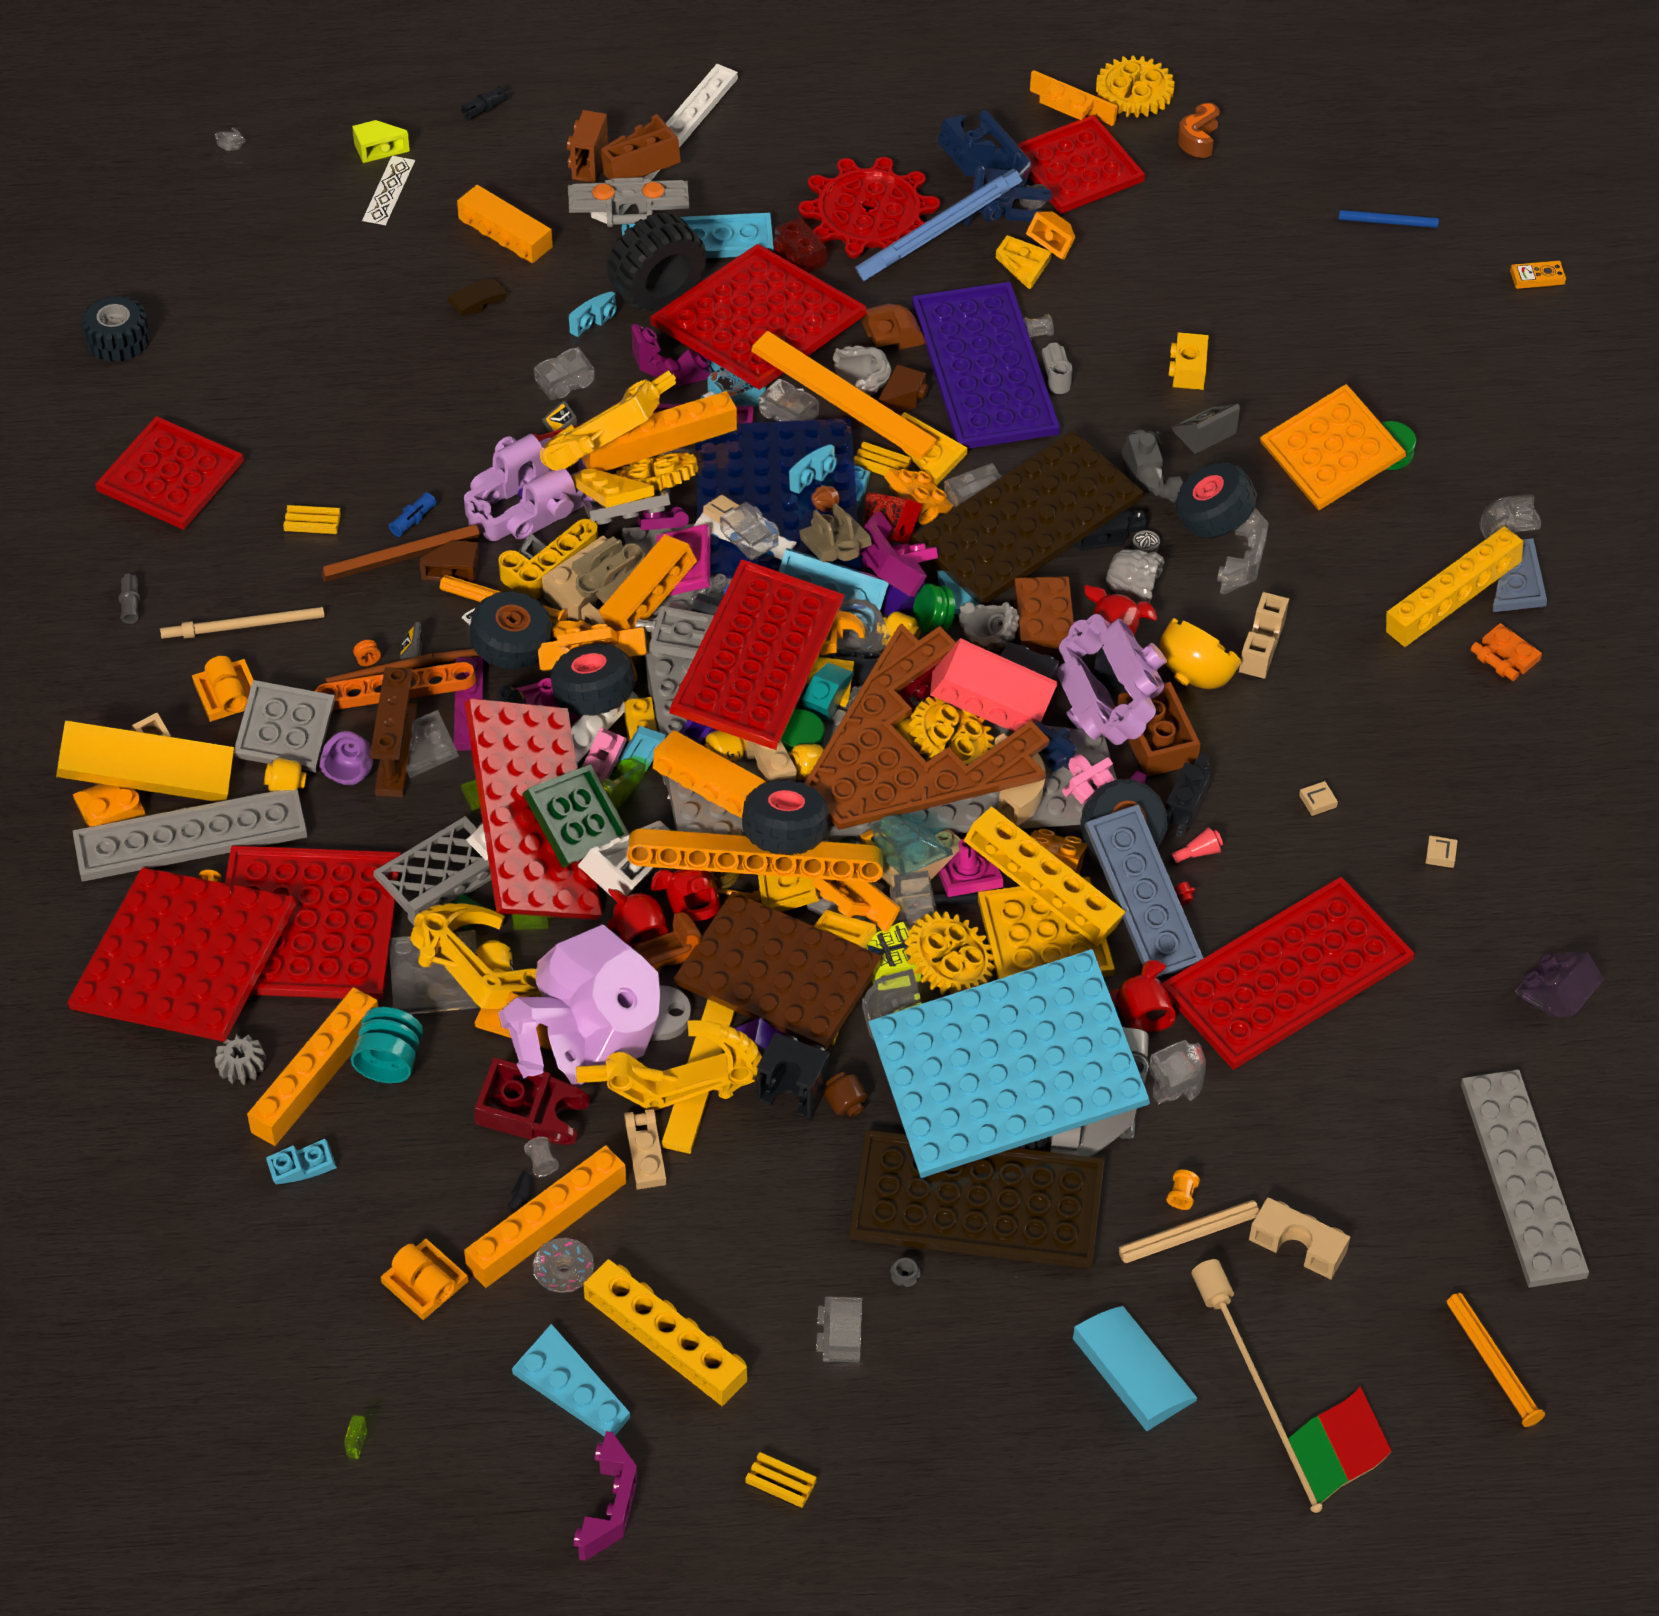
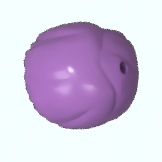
[320,731,373,785]

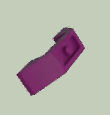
[631,324,713,387]
[860,511,927,597]
[574,1431,637,1561]

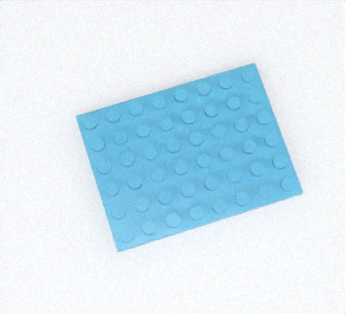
[868,949,1150,1178]

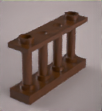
[370,667,418,797]

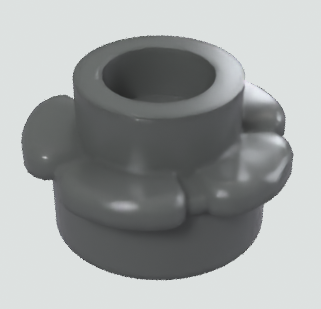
[890,1258,920,1287]

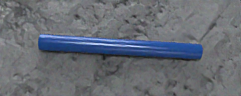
[1339,210,1439,228]

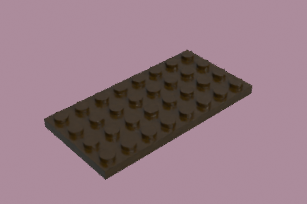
[912,430,1144,605]
[850,1130,1104,1269]

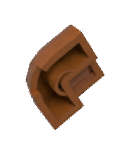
[860,303,924,350]

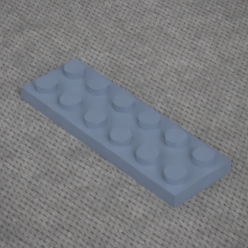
[1084,804,1203,979]

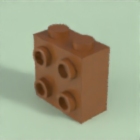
[567,110,608,183]

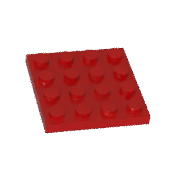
[1017,115,1145,214]
[95,416,244,530]

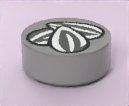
[1133,530,1160,553]

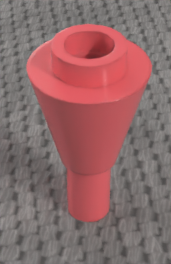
[1171,827,1223,864]

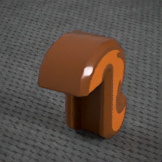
[1178,103,1220,158]
[634,912,702,974]

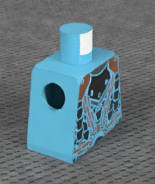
[701,367,766,407]

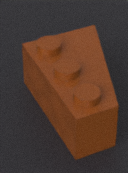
[601,114,681,180]

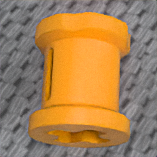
[1166,1170,1200,1210]

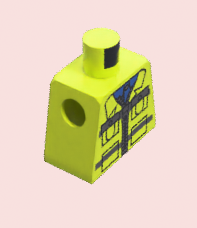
[865,922,921,987]

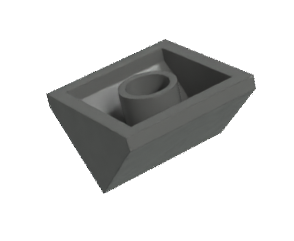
[1171,404,1240,454]

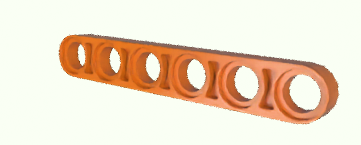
[315,662,476,710]

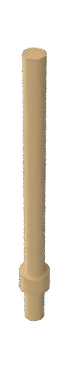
[160,607,324,639]

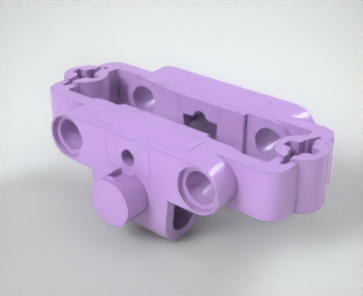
[464,433,605,541]
[1057,614,1167,745]

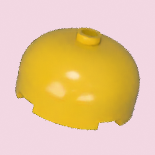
[1159,618,1242,689]

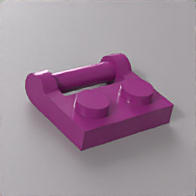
[638,506,689,530]

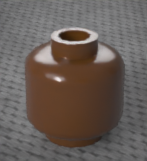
[824,1072,868,1118]

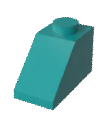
[802,662,854,721]

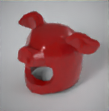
[1084,585,1157,636]
[651,869,721,921]
[608,888,668,949]
[1109,960,1176,1033]

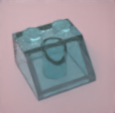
[871,815,953,876]

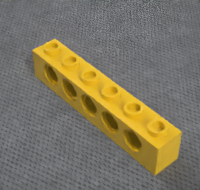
[1386,526,1523,647]
[964,806,1125,947]
[583,1259,747,1407]

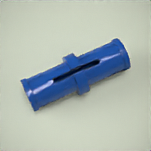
[388,492,437,537]

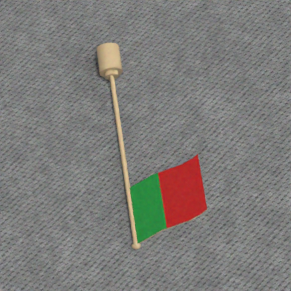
[1191,1259,1391,1513]

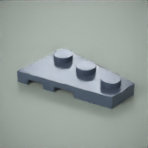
[1493,538,1547,612]

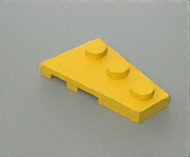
[901,412,967,486]
[572,468,654,508]

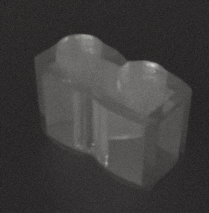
[534,348,595,400]
[759,379,819,432]
[720,502,779,560]
[817,1297,862,1363]

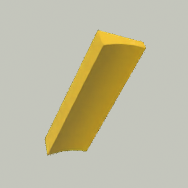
[56,721,234,802]

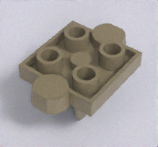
[799,503,872,563]
[571,536,645,604]

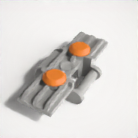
[568,177,689,227]

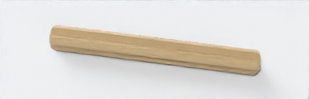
[1119,1200,1260,1263]

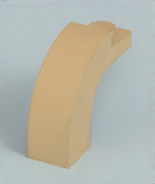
[994,733,1046,826]

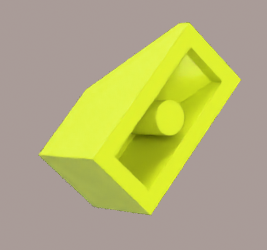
[352,120,410,163]

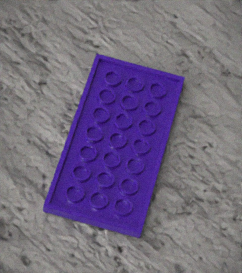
[912,282,1060,449]

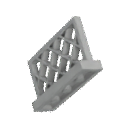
[373,816,491,926]

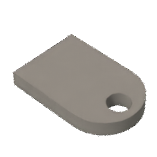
[650,986,691,1041]

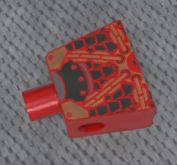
[864,492,922,547]

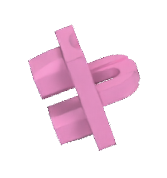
[583,727,627,784]
[1062,755,1115,805]

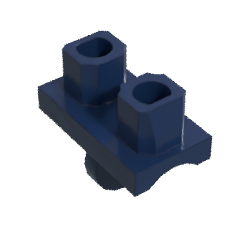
[1035,721,1077,771]

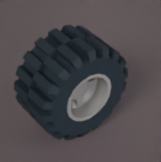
[81,295,150,362]

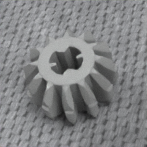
[214,1034,266,1085]

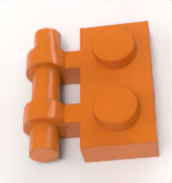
[1470,623,1542,681]

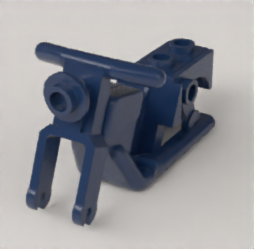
[938,110,1052,226]

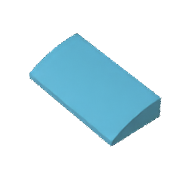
[1073,1306,1197,1431]

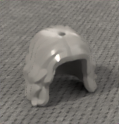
[833,345,891,396]
[1106,549,1165,604]
[958,602,1019,651]

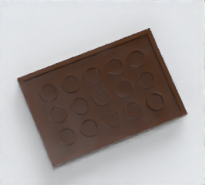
[674,891,883,1050]

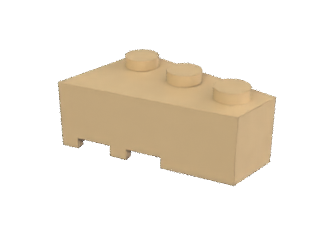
[542,536,608,622]

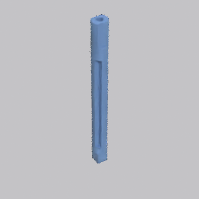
[855,168,1022,282]

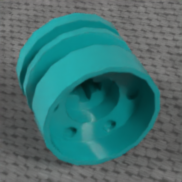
[351,1007,423,1084]

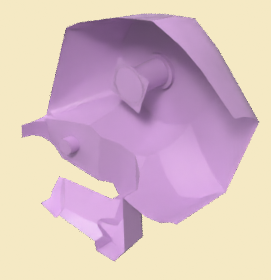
[498,925,660,1088]

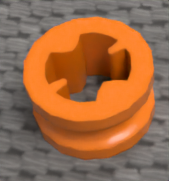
[353,640,381,666]

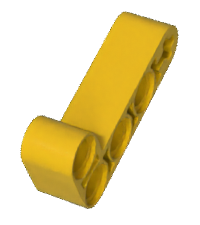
[498,519,598,599]

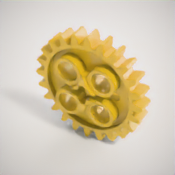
[1096,56,1175,118]
[614,452,699,491]
[909,697,994,766]
[905,911,995,995]

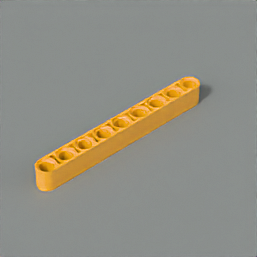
[627,829,883,883]

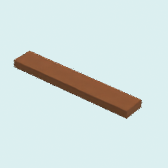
[322,525,480,583]

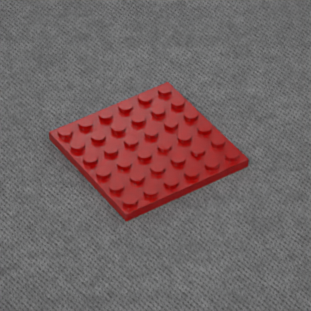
[650,244,867,390]
[225,846,401,1000]
[67,867,297,1042]

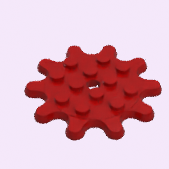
[798,157,940,259]

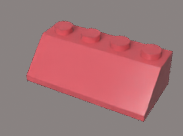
[930,638,1057,732]

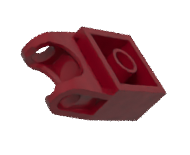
[475,1057,591,1145]

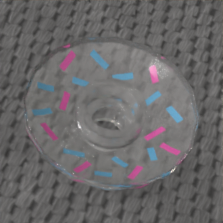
[533,1238,594,1293]

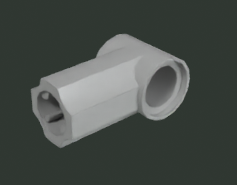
[1042,342,1072,394]

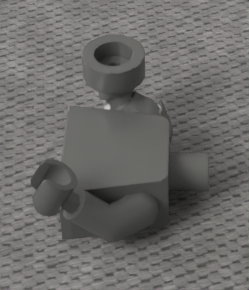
[1122,429,1183,503]

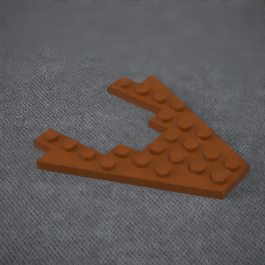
[804,623,1050,830]

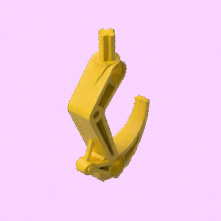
[540,370,676,471]
[410,903,542,1009]
[576,1020,762,1110]

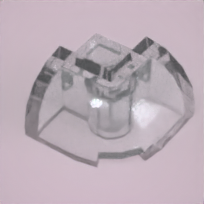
[1480,494,1541,539]
[837,598,892,652]
[862,969,922,1040]
[1149,1040,1206,1104]

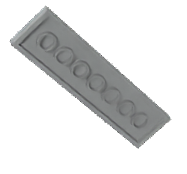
[72,789,307,882]
[1461,1070,1589,1288]

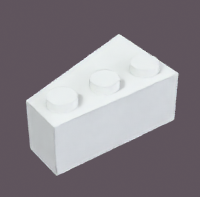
[578,821,672,896]

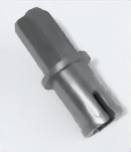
[118,573,140,624]

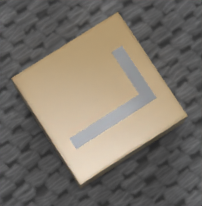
[703,495,741,526]
[1299,781,1338,816]
[1425,835,1457,868]

